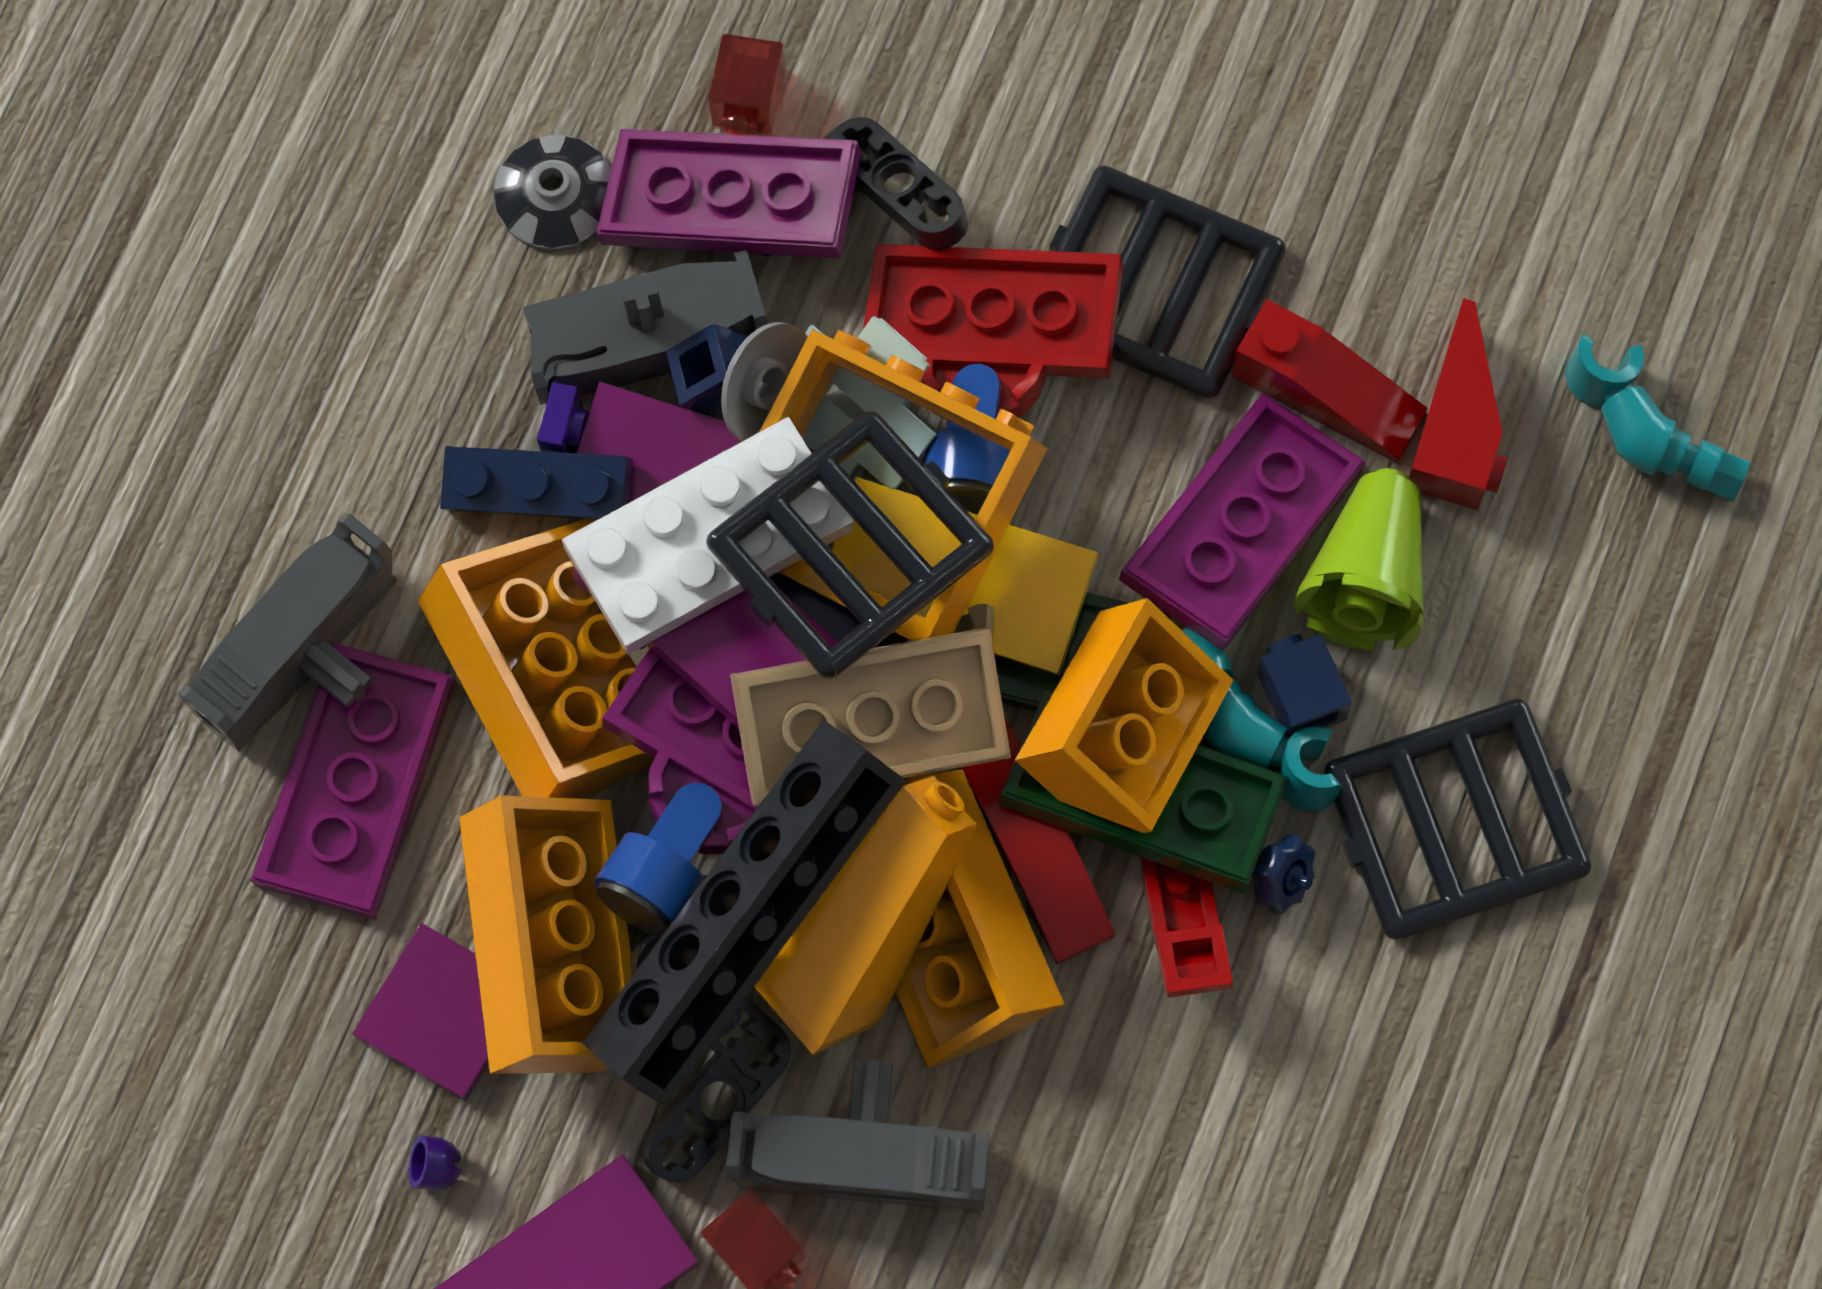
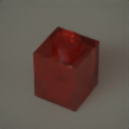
[708,33,786,135]
[700,1189,806,1289]

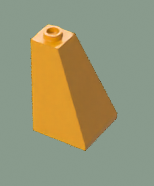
[754,775,977,1055]

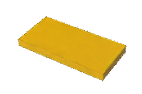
[817,477,1099,676]

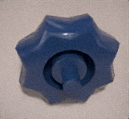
[1252,834,1316,914]

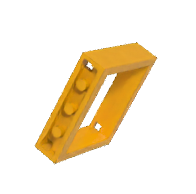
[760,329,1048,641]

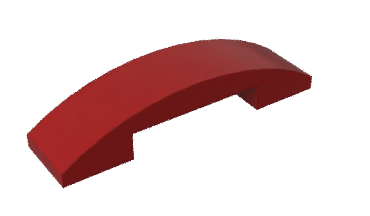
[957,717,1115,965]
[1140,857,1233,998]

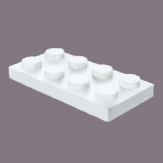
[562,416,854,655]

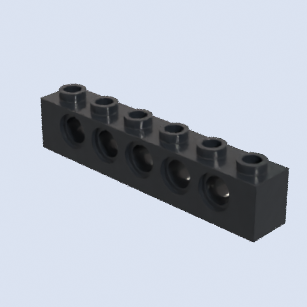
[582,719,906,1107]

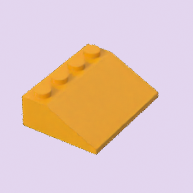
[418,519,654,799]

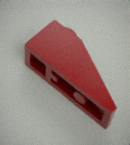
[1409,298,1508,510]
[1232,299,1428,463]

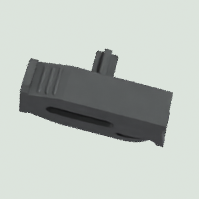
[523,250,768,405]
[178,513,397,752]
[726,1059,990,1211]

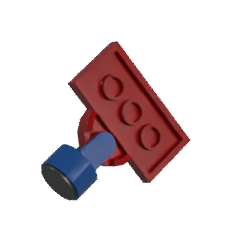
[863,244,1124,515]

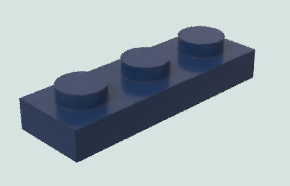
[440,446,633,520]

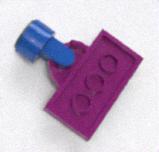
[594,648,758,936]

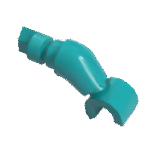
[1565,334,1751,502]
[1182,627,1342,812]

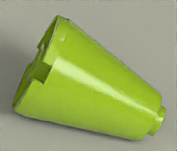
[1294,468,1424,651]

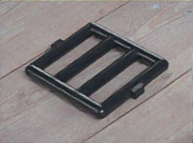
[1049,166,1286,398]
[706,411,994,679]
[1324,699,1592,940]

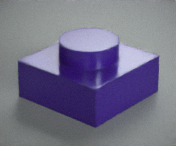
[537,382,589,453]

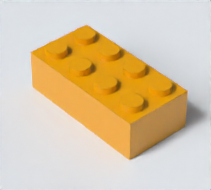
[459,795,632,1074]

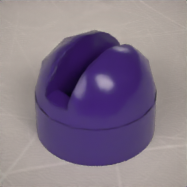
[408,1135,462,1191]

